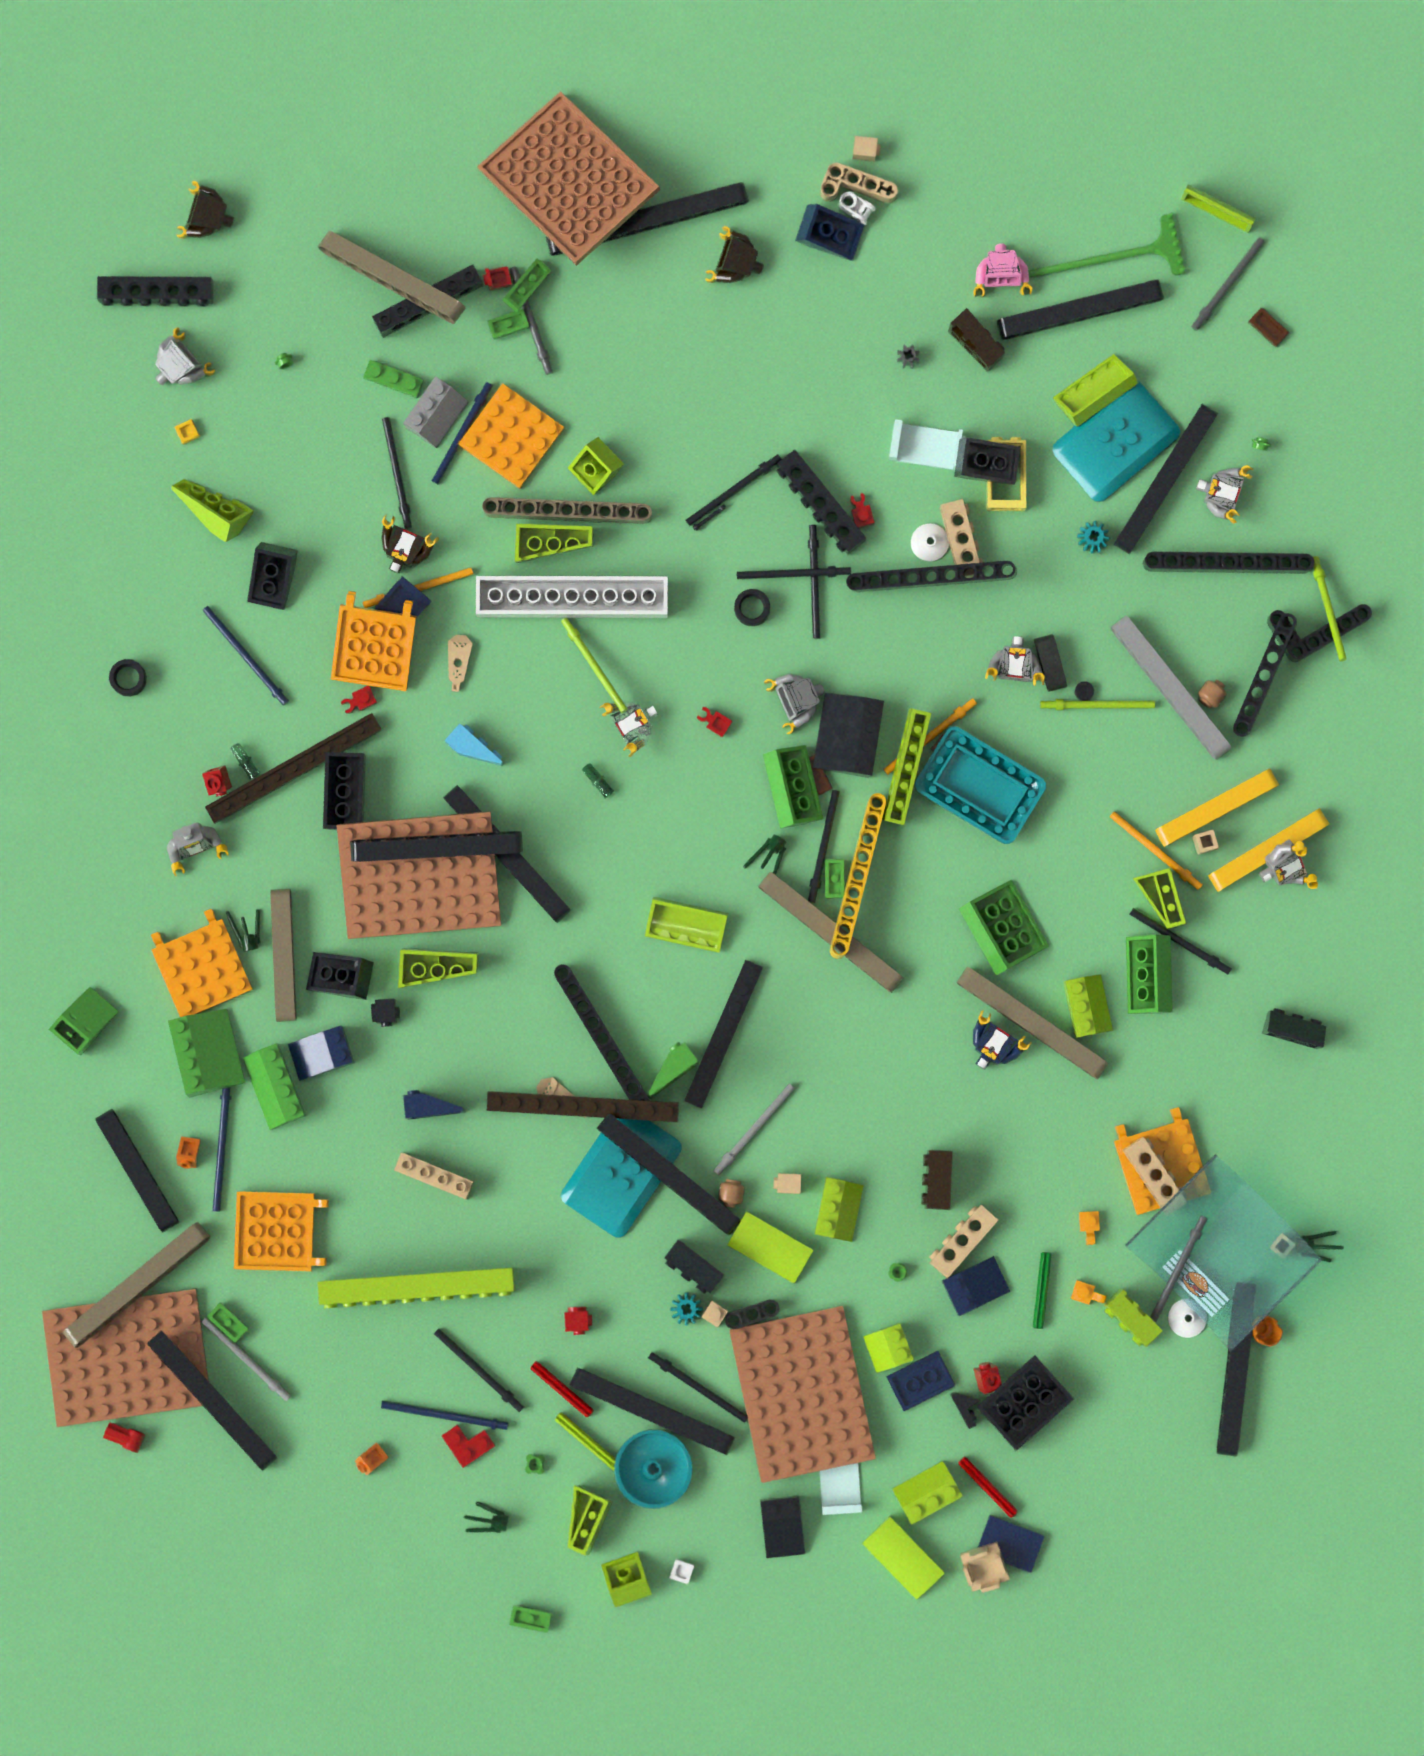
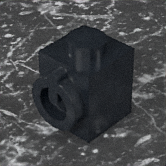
[371,999,400,1027]

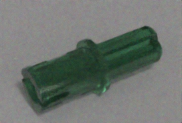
[230,743,260,780]
[582,763,614,799]

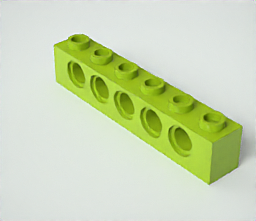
[882,708,931,825]

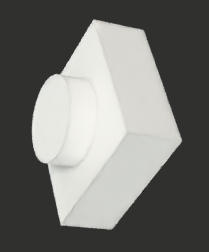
[670,1559,694,1584]

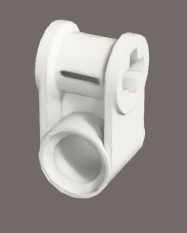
[839,192,876,225]

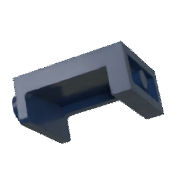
[374,576,432,618]

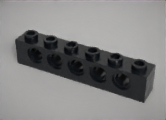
[372,264,483,338]
[97,276,214,307]
[776,450,866,555]

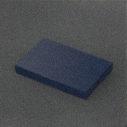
[886,1351,956,1412]
[977,1515,1044,1573]

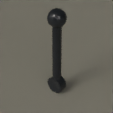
[693,504,726,531]

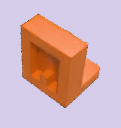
[176,1136,201,1169]
[355,1443,389,1475]

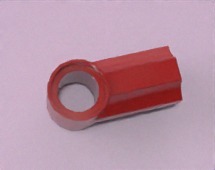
[103,1422,145,1453]

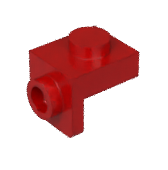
[483,266,512,291]

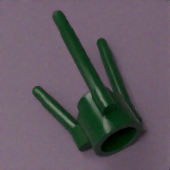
[743,834,787,875]
[226,909,261,952]
[1297,1231,1344,1262]
[464,1502,509,1533]

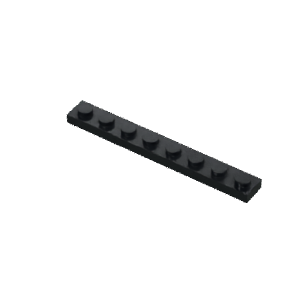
[684,960,763,1109]

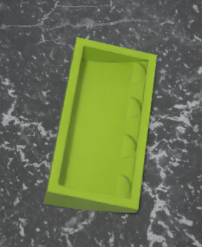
[1181,184,1256,233]
[1053,354,1138,427]
[645,897,728,953]
[727,1211,813,1284]
[862,1516,945,1600]

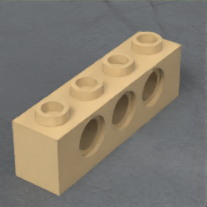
[940,499,983,578]
[1122,1137,1187,1215]
[394,1152,474,1200]
[929,1205,998,1278]

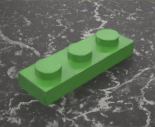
[502,258,551,312]
[363,360,423,398]

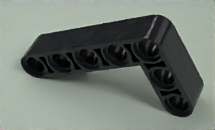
[1267,604,1372,662]

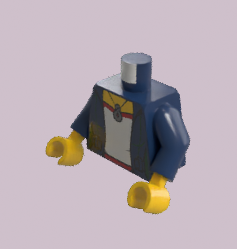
[973,1010,1032,1070]

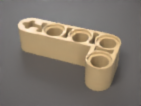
[820,163,898,203]

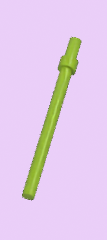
[1313,556,1347,662]
[561,618,628,713]
[1040,699,1155,710]

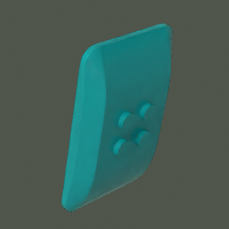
[1052,380,1180,502]
[915,726,1046,844]
[561,1119,682,1237]

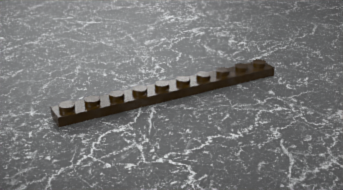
[205,713,382,824]
[487,1091,679,1122]

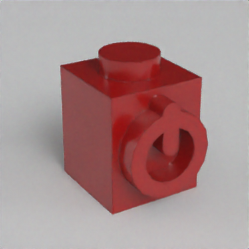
[202,765,232,797]
[564,1307,593,1335]
[974,1362,1002,1394]

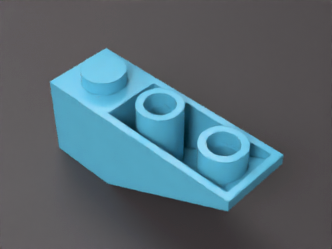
[445,724,503,766]

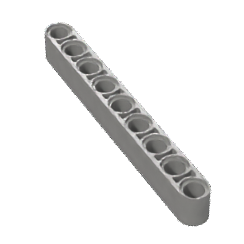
[1110,616,1231,760]

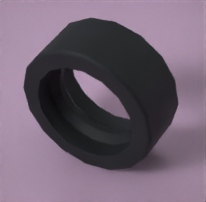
[734,589,770,626]
[109,659,147,697]

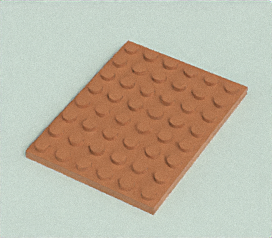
[477,91,660,266]
[337,811,501,939]
[42,1289,209,1427]
[729,1306,876,1483]

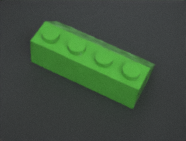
[763,745,824,829]
[1126,935,1173,1014]
[243,1043,306,1130]

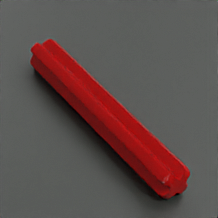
[530,1361,594,1418]
[958,1456,1018,1518]

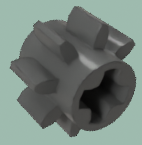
[897,345,919,368]

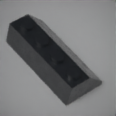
[323,752,366,831]

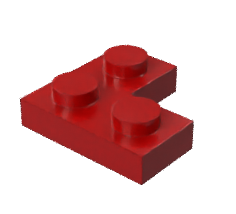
[441,1424,495,1468]

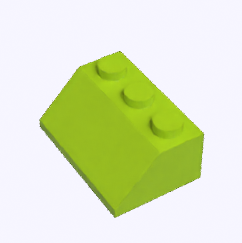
[1063,974,1113,1039]
[814,1177,864,1242]
[892,1461,963,1525]

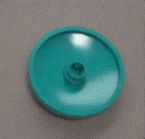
[614,1430,692,1509]

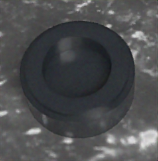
[1074,681,1094,701]

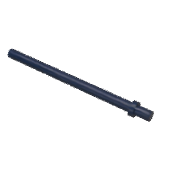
[202,606,289,706]
[212,1087,232,1212]
[381,1401,508,1430]

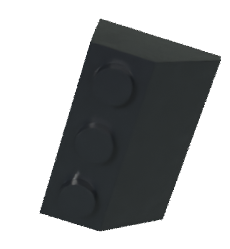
[1262,1008,1326,1049]
[664,1240,724,1294]

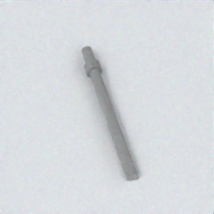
[713,1084,795,1175]
[202,1317,291,1401]

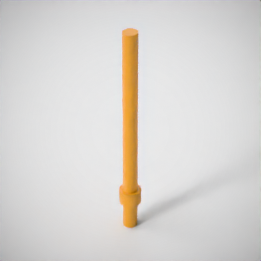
[362,567,473,608]
[883,698,977,775]
[1110,811,1203,890]

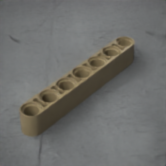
[270,889,296,1022]

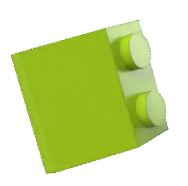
[568,437,624,495]
[863,1323,914,1373]
[601,1552,652,1608]

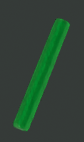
[1033,1252,1052,1329]

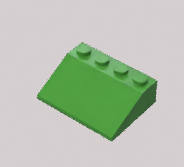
[959,879,1049,976]
[168,1009,245,1098]
[648,1042,698,1099]

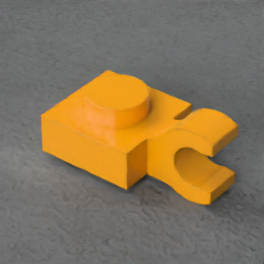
[1079,1211,1100,1245]
[1071,1280,1107,1305]

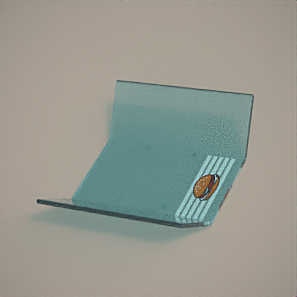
[1125,1154,1322,1351]

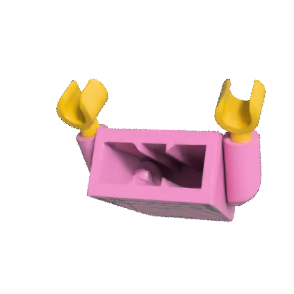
[973,244,1032,298]

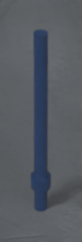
[431,382,493,484]

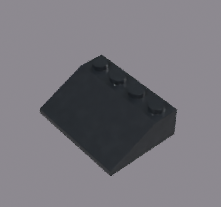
[813,693,884,778]
[977,1355,1074,1451]

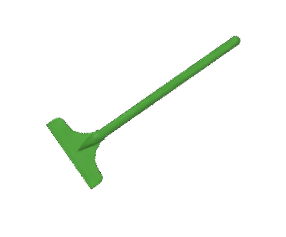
[1028,212,1186,278]

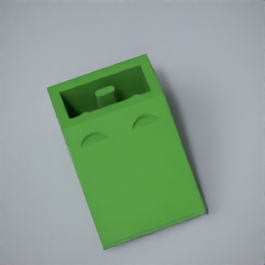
[48,987,119,1055]

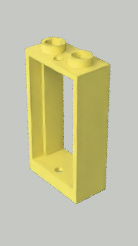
[987,437,1026,511]

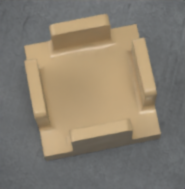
[960,1542,1010,1593]

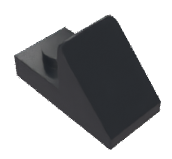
[950,1392,980,1429]

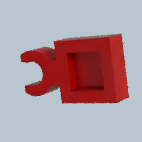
[850,493,875,528]
[341,685,377,714]
[697,707,733,738]

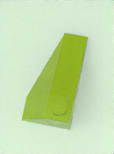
[171,479,254,542]

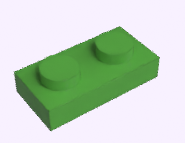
[487,309,529,340]
[825,859,844,898]
[207,1302,249,1343]
[509,1605,552,1633]

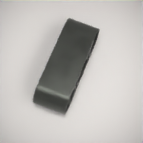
[1034,634,1067,692]
[725,1299,779,1329]

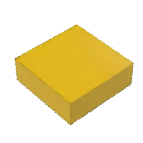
[175,419,200,445]

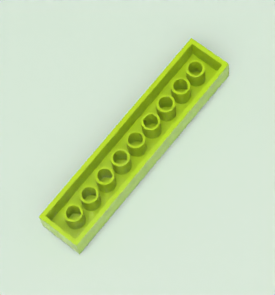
[318,1268,516,1308]

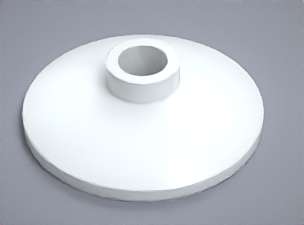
[911,524,949,561]
[1168,1299,1207,1338]

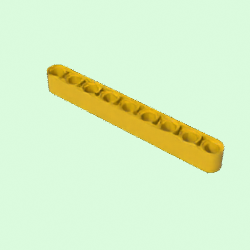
[830,793,886,959]

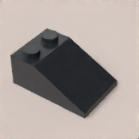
[954,437,1020,485]
[247,542,298,610]
[306,952,374,1000]
[760,1495,805,1558]

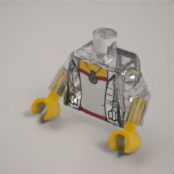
[599,702,658,757]

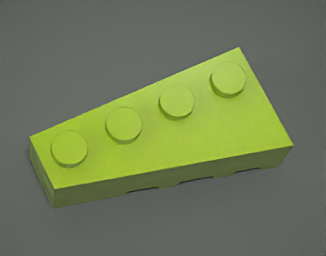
[515,524,593,563]
[398,948,479,988]

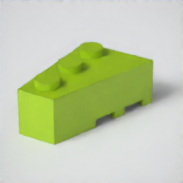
[1133,868,1187,929]
[1103,1289,1162,1347]
[567,1485,613,1556]

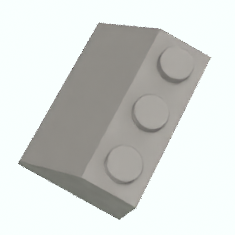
[403,376,468,448]

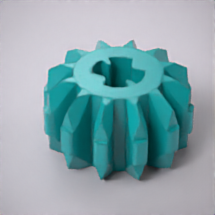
[1077,521,1110,554]
[670,1292,703,1326]

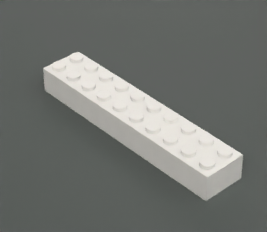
[476,576,668,618]

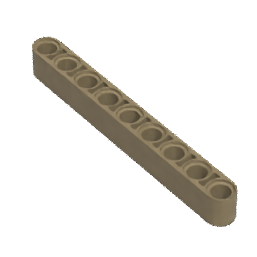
[318,231,465,324]
[482,497,652,524]
[758,872,903,993]
[956,967,1109,1080]
[63,1222,210,1348]

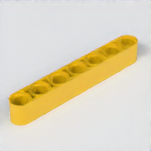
[1155,768,1279,847]
[1208,808,1330,892]

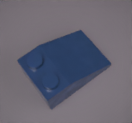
[795,204,865,261]
[288,1026,354,1081]
[403,1090,466,1120]
[942,1256,1010,1316]

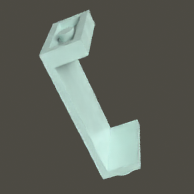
[889,419,966,470]
[820,1463,862,1515]

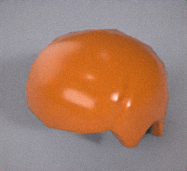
[1252,1315,1283,1347]

